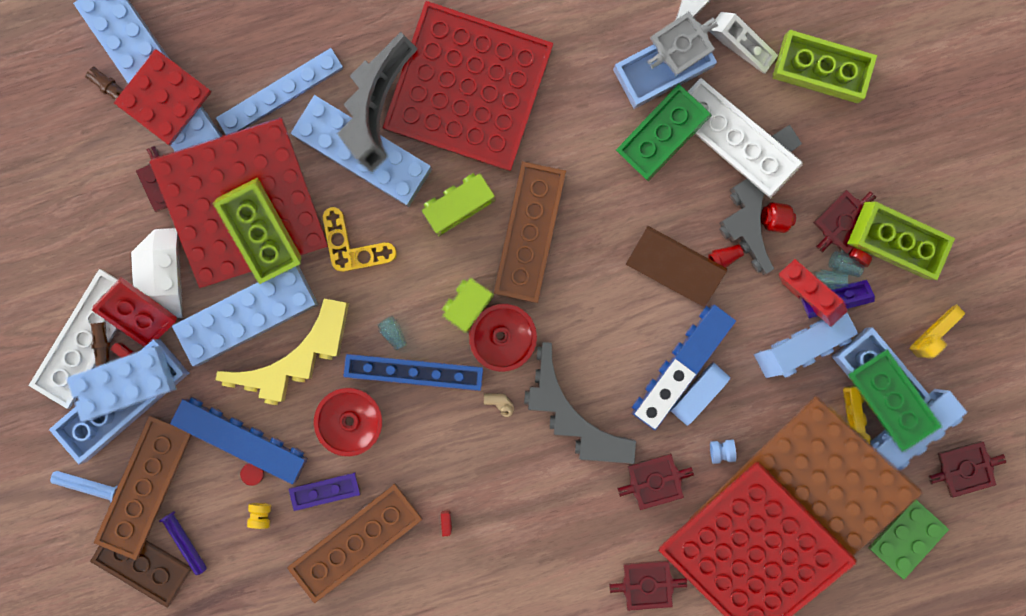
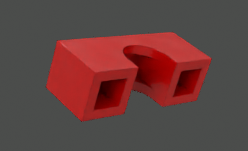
[778,259,848,327]

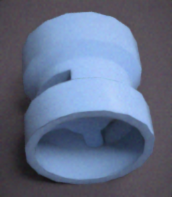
[710,439,736,464]

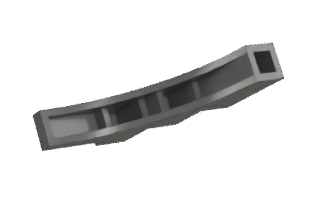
[337,32,418,173]
[719,125,802,275]
[524,342,636,464]

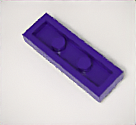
[801,280,875,319]
[289,472,361,511]

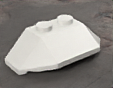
[131,228,183,318]

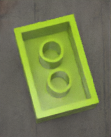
[422,173,495,237]
[442,278,494,333]

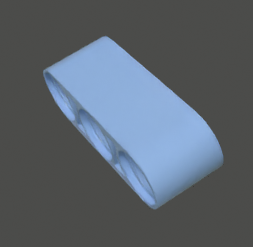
[670,362,731,426]

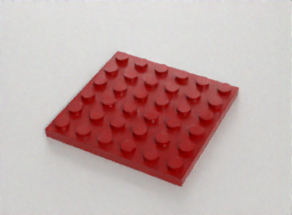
[382,0,554,172]
[149,117,328,289]
[658,461,857,616]

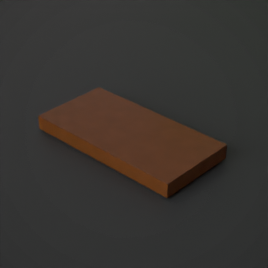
[626,226,727,308]
[90,540,191,608]

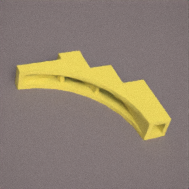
[216,299,349,405]

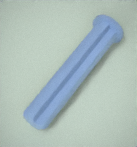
[50,471,118,503]

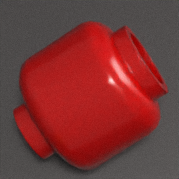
[760,202,796,233]

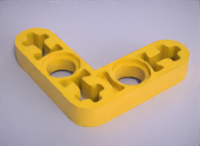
[323,207,397,272]
[909,304,965,358]

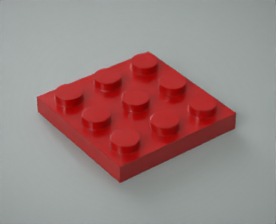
[114,48,212,146]

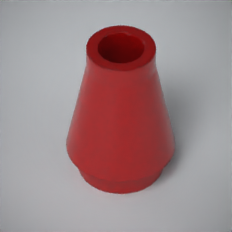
[708,244,744,268]

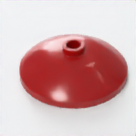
[469,303,537,372]
[314,388,382,456]

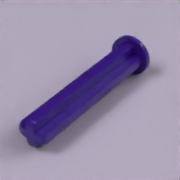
[159,511,207,575]

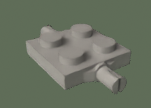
[647,11,718,76]

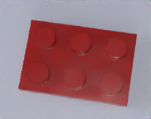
[92,277,177,347]

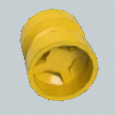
[247,503,271,529]

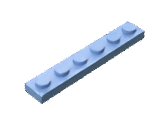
[216,48,344,135]

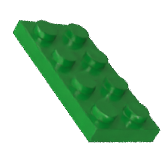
[616,84,712,182]
[848,349,942,453]

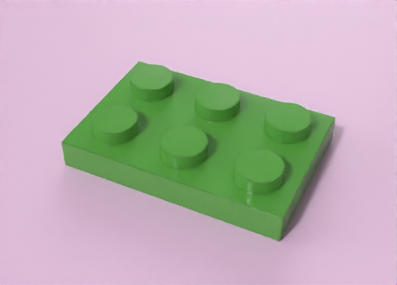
[868,500,949,580]

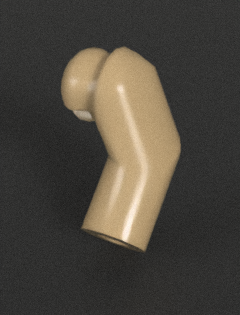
[484,393,514,417]

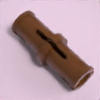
[85,67,123,100]
[90,322,110,367]

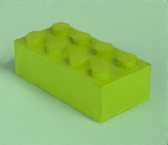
[772,30,877,104]
[214,178,302,284]
[847,202,955,280]

